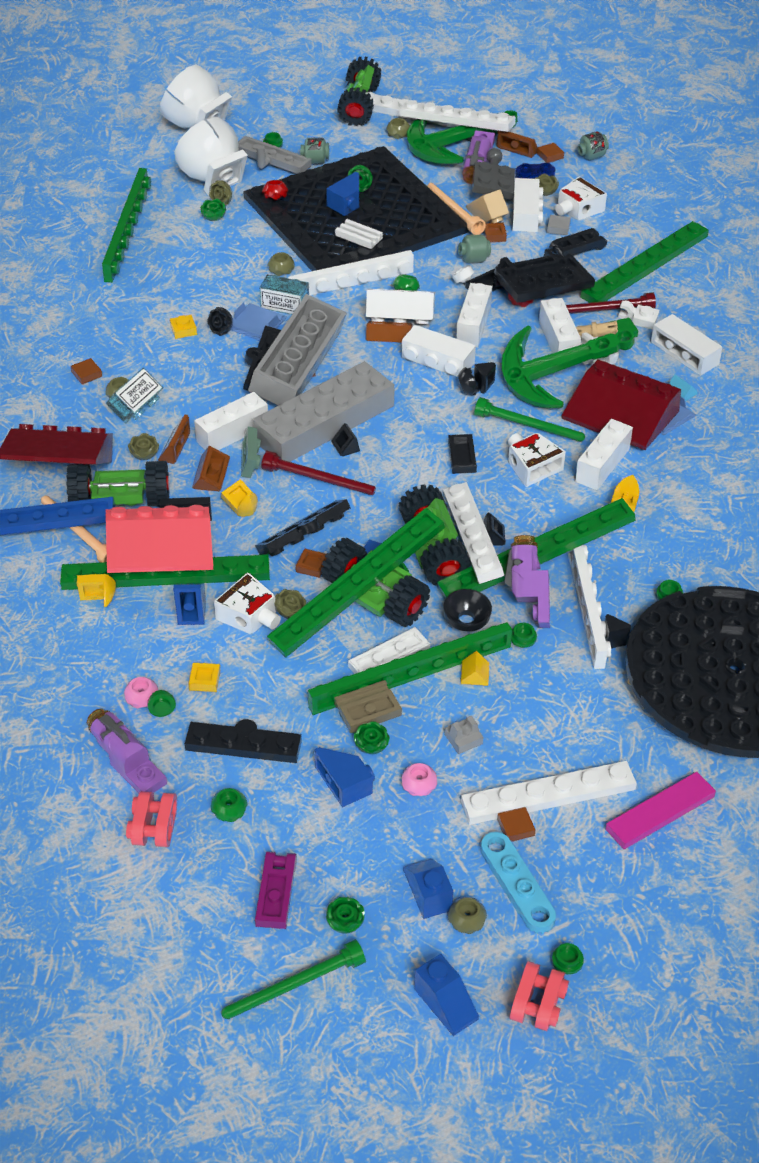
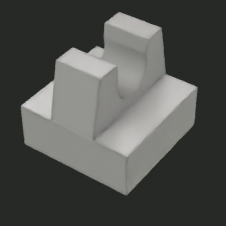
[445,715,483,755]

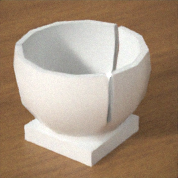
[160,64,232,130]
[174,117,248,196]

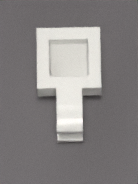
[618,300,660,330]

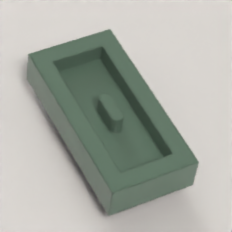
[241,426,261,478]

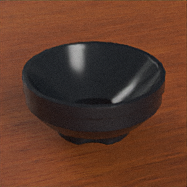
[443,589,492,632]

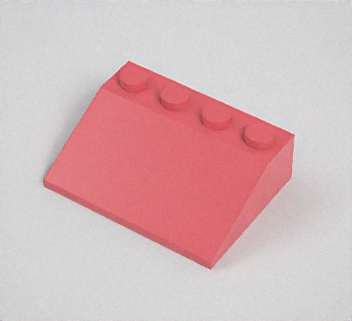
[106,505,213,573]

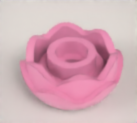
[124,677,158,709]
[401,763,437,796]

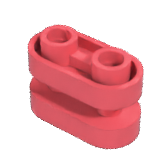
[126,791,177,847]
[510,961,569,1031]

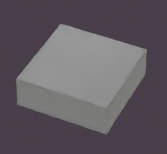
[547,215,571,235]

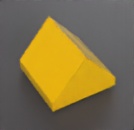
[461,651,489,686]

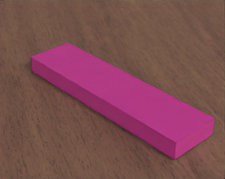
[605,772,716,850]

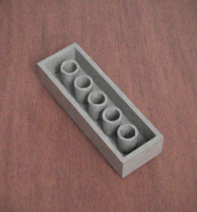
[248,294,347,405]
[252,361,394,462]

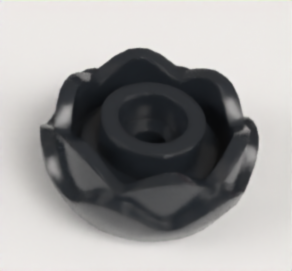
[207,307,233,336]
[458,367,479,395]

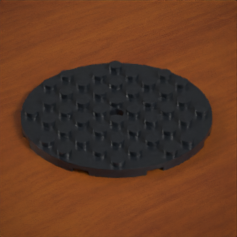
[625,586,759,758]

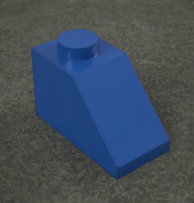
[326,172,359,216]
[173,583,206,625]
[314,747,375,808]
[403,859,453,919]
[414,953,479,1036]

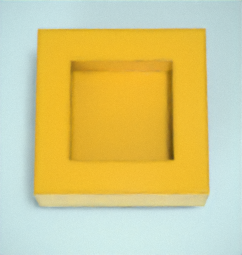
[170,315,197,339]
[189,662,221,692]

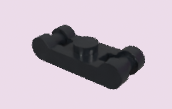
[549,228,607,256]

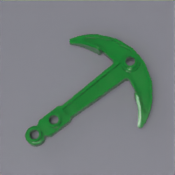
[407,110,518,164]
[502,326,635,408]

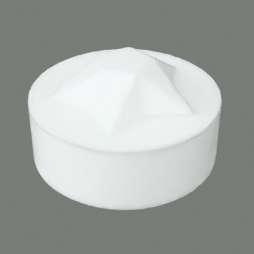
[452,265,474,283]

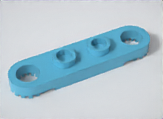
[481,832,556,934]

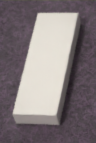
[348,627,430,674]

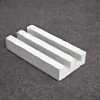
[335,219,383,249]

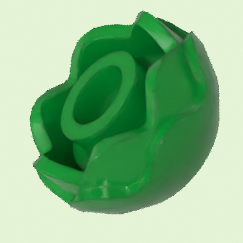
[348,165,372,192]
[200,199,226,221]
[392,274,420,291]
[354,721,390,754]
[211,788,248,822]
[326,897,365,934]

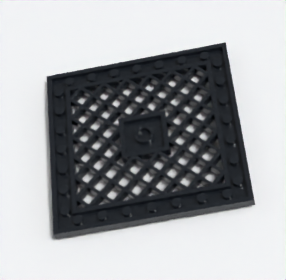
[243,146,469,271]

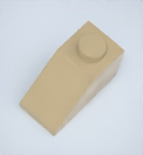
[466,189,509,223]

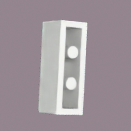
[512,178,543,232]
[456,283,492,348]
[366,289,435,324]
[539,298,581,353]
[651,314,722,376]
[402,325,476,377]
[194,392,268,450]
[575,419,633,490]

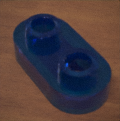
[515,162,556,179]

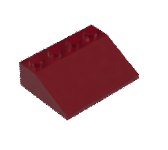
[562,360,681,450]
[0,424,113,465]

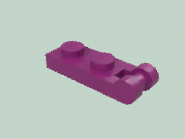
[255,851,297,929]

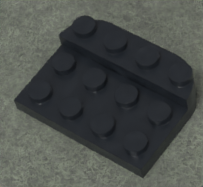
[493,249,595,303]

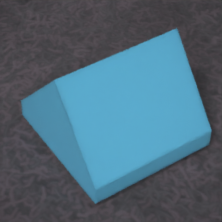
[669,374,698,401]

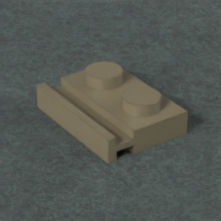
[334,680,402,733]

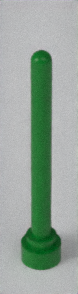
[474,397,585,442]
[221,939,366,1019]

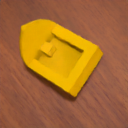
[611,475,640,512]
[221,479,258,517]
[77,574,116,607]

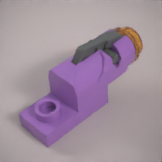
[462,130,495,184]
[505,535,550,628]
[87,708,167,794]

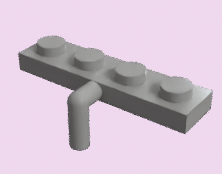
[238,136,312,174]

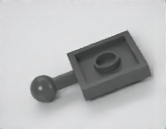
[472,148,515,199]

